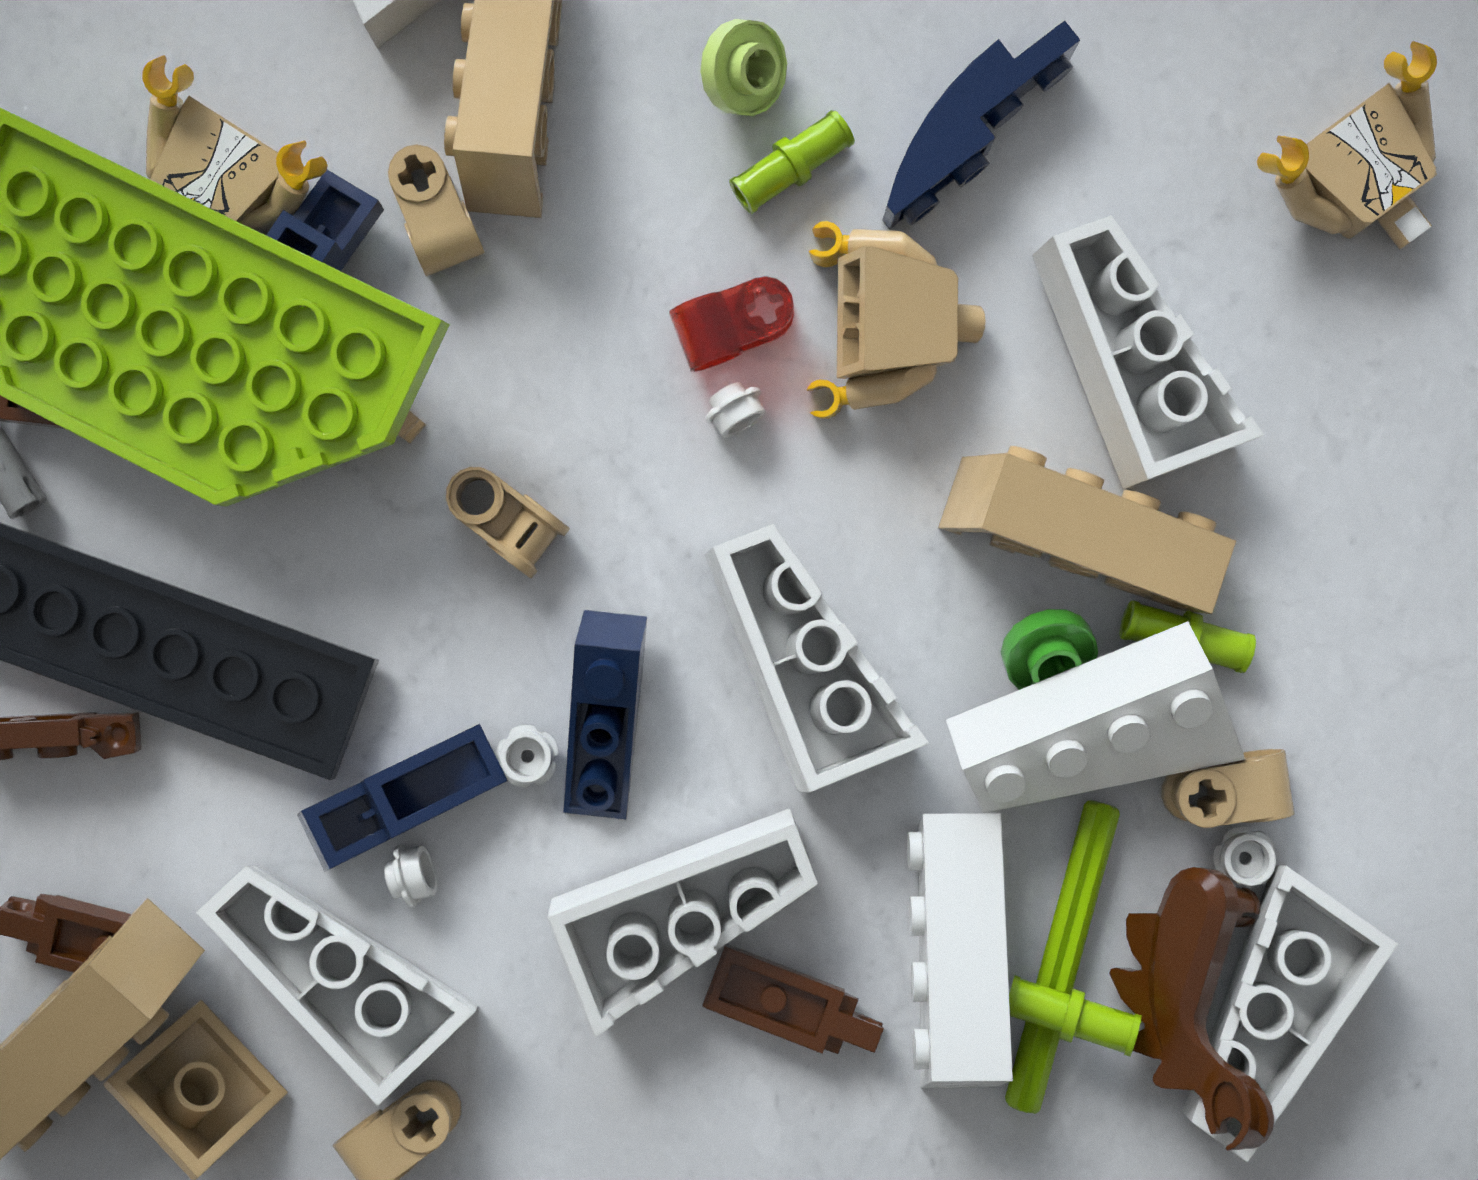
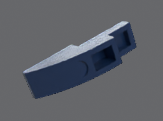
[882,20,1080,229]
[266,169,384,271]

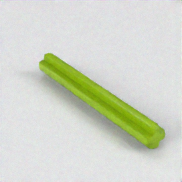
[1005,800,1120,1114]

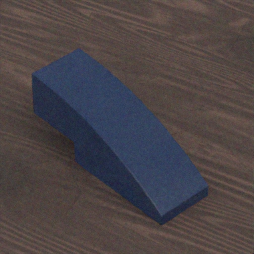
[297,724,508,872]

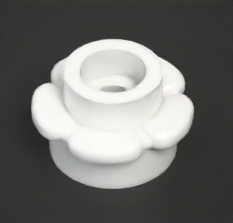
[705,382,766,438]
[496,724,559,787]
[1213,826,1276,889]
[384,844,437,907]

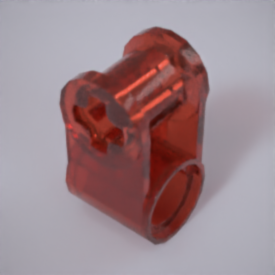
[669,276,794,372]

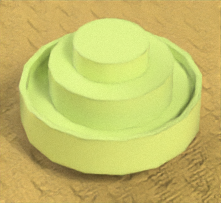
[700,19,787,116]

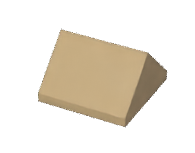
[104,1000,288,1180]

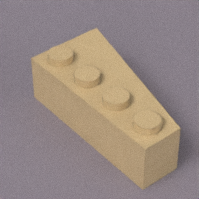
[444,0,562,218]
[938,446,1236,614]
[0,898,205,1160]

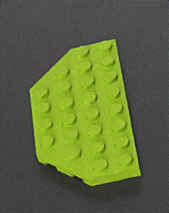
[0,108,450,507]

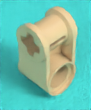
[388,144,485,277]
[446,467,570,579]
[1161,749,1295,828]
[332,1080,462,1180]

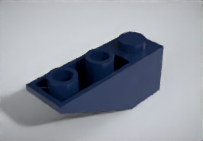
[563,610,647,820]

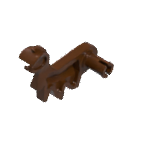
[1109,867,1274,1151]

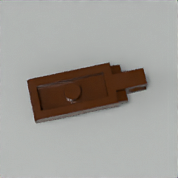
[0,712,142,760]
[0,894,181,972]
[702,944,884,1054]

